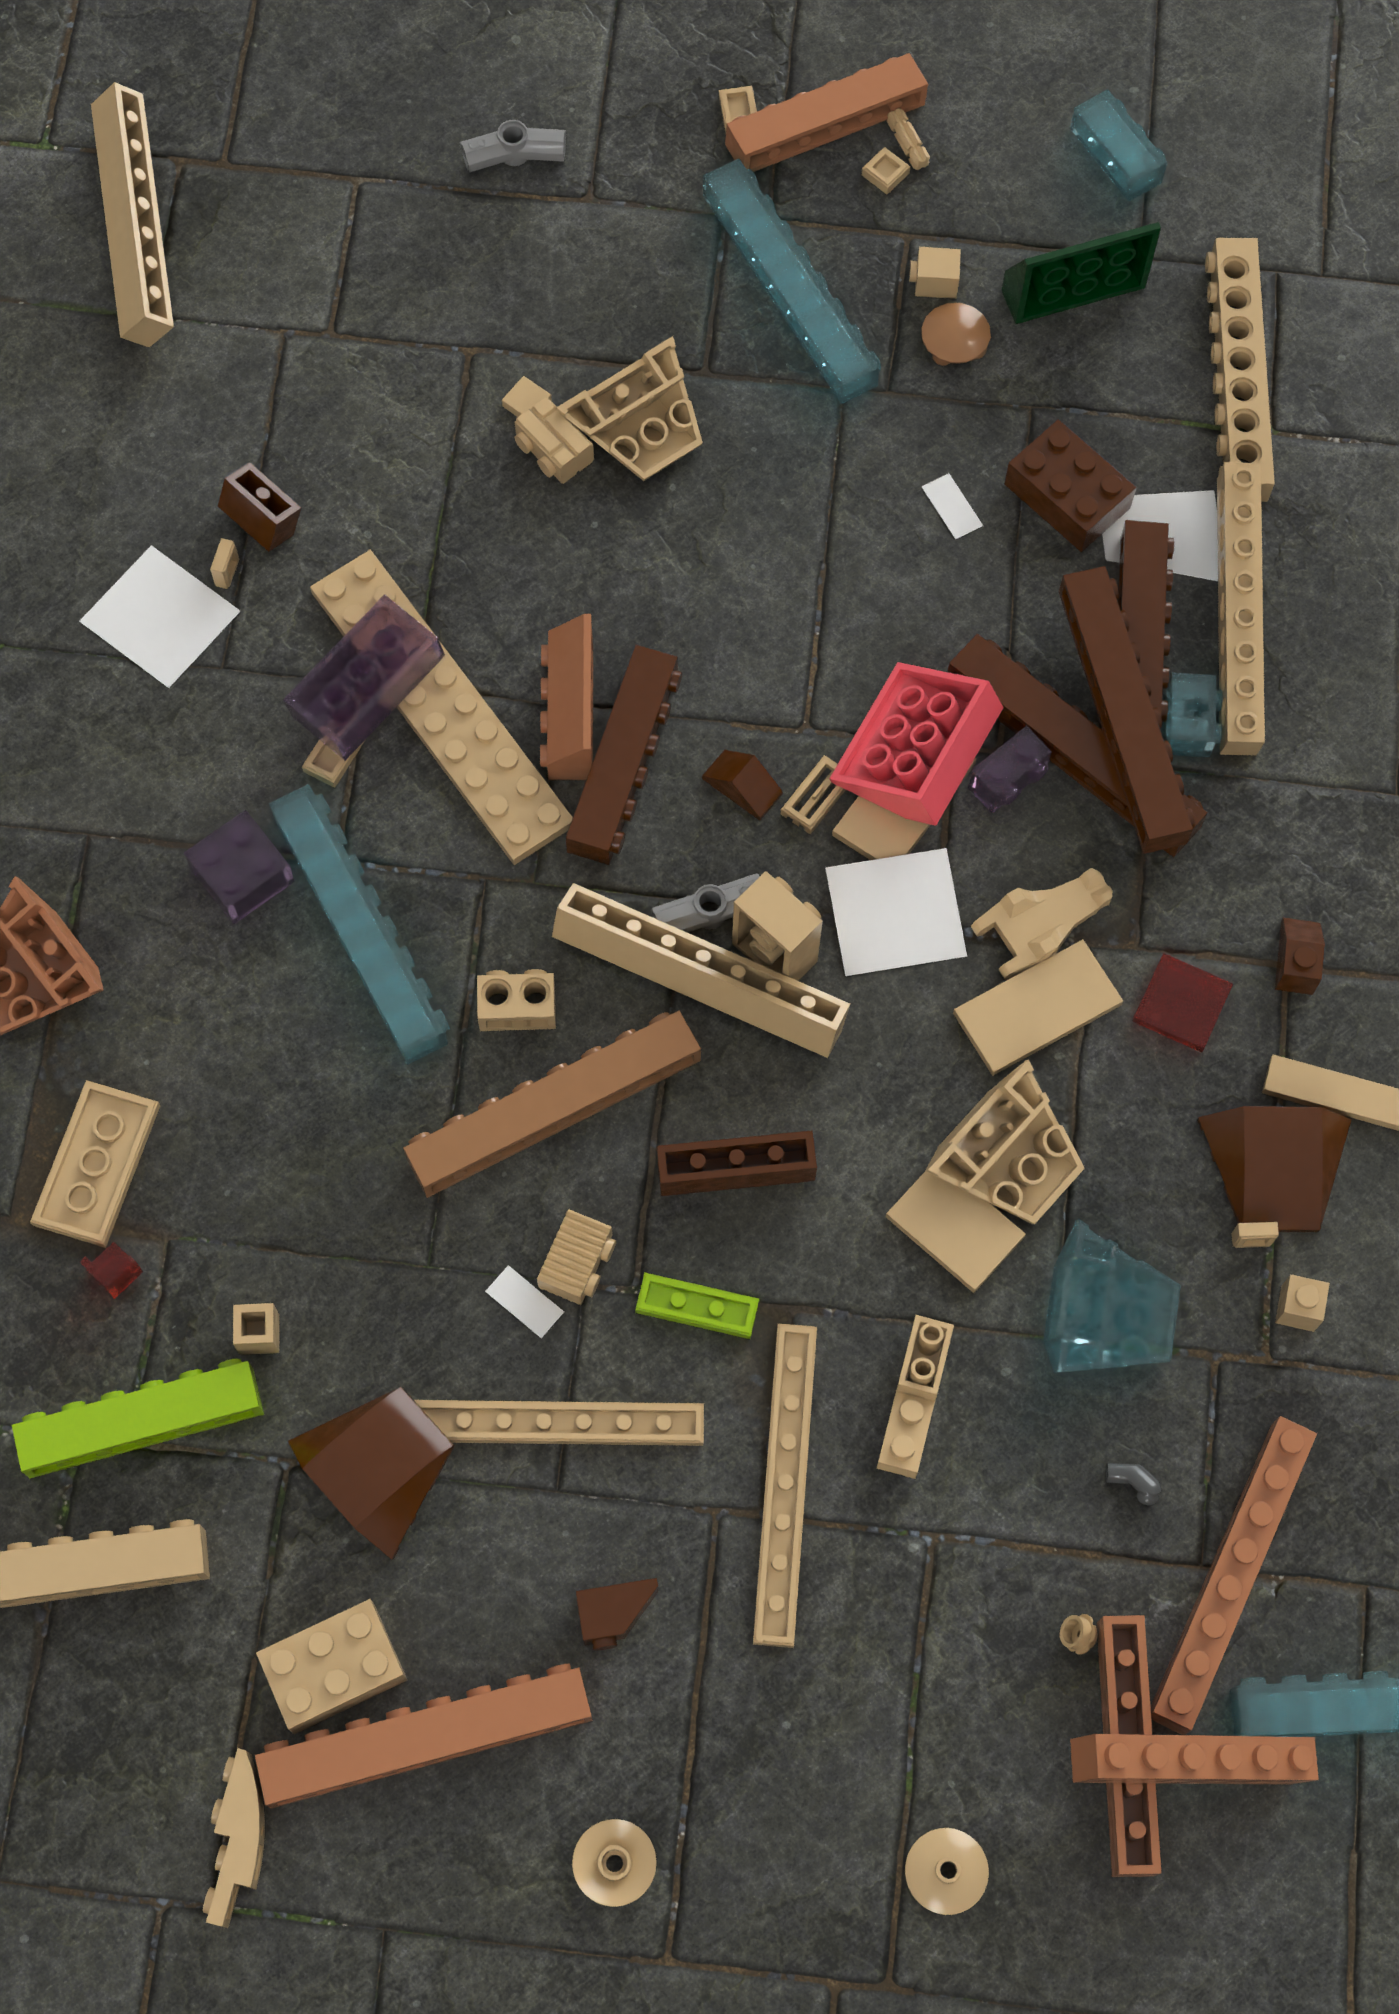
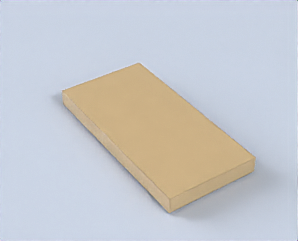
[832,758,977,860]
[953,939,1123,1076]
[30,1080,160,1248]

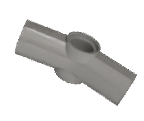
[460,120,566,172]

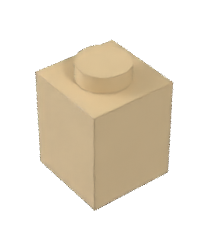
[909,247,961,299]
[1275,1274,1330,1332]
[233,1303,279,1355]

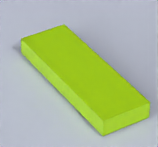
[635,1272,759,1339]

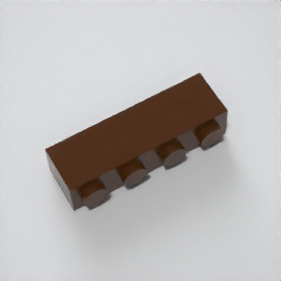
[657,1130,817,1196]

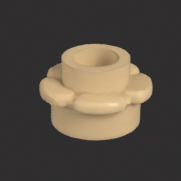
[1060,1614,1098,1655]

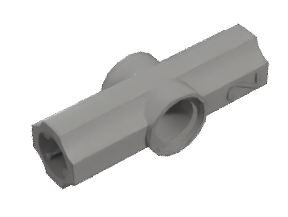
[651,873,760,933]

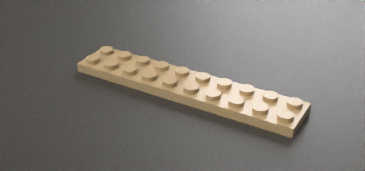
[310,549,573,865]

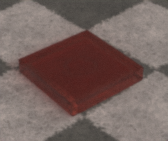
[1132,953,1233,1052]

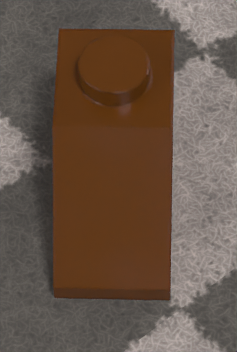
[1275,917,1325,995]
[576,1578,658,1651]

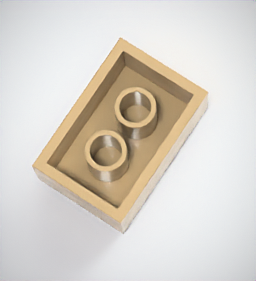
[732,871,823,981]
[256,1599,407,1734]

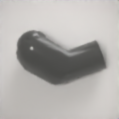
[1106,1463,1161,1505]

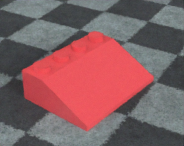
[829,662,1004,826]

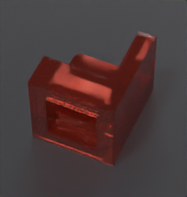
[80,1242,143,1299]

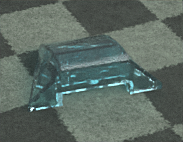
[1043,1219,1181,1373]

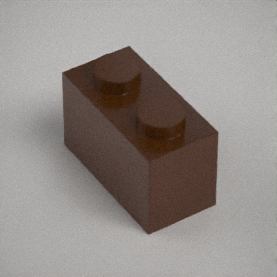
[218,462,301,552]

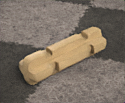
[887,108,930,170]

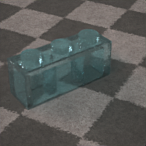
[1070,89,1167,201]

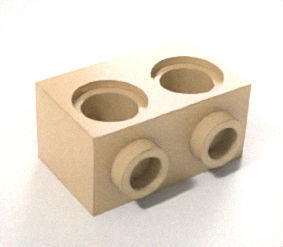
[477,969,556,1031]

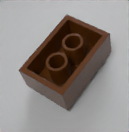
[1004,419,1137,553]

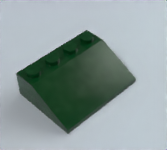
[1001,222,1161,324]

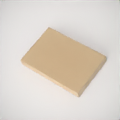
[886,1171,1026,1293]

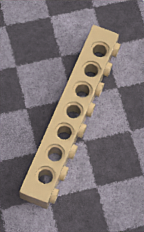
[1205,238,1275,502]
[1217,462,1265,756]

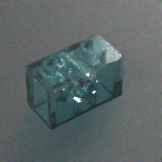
[1166,672,1222,758]

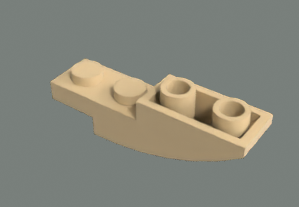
[877,1315,954,1479]
[203,1748,265,1928]

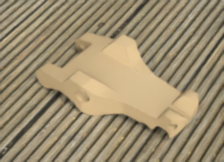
[971,868,1113,980]

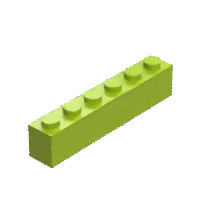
[12,1359,264,1479]

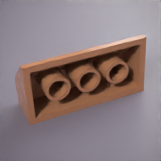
[540,614,593,780]

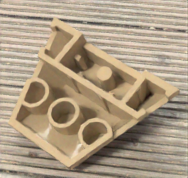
[555,336,703,481]
[925,1059,1085,1224]

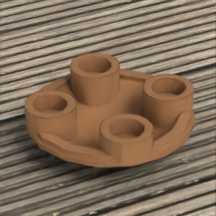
[921,303,991,366]

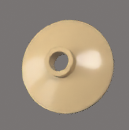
[572,1819,656,1907]
[905,1828,989,1915]

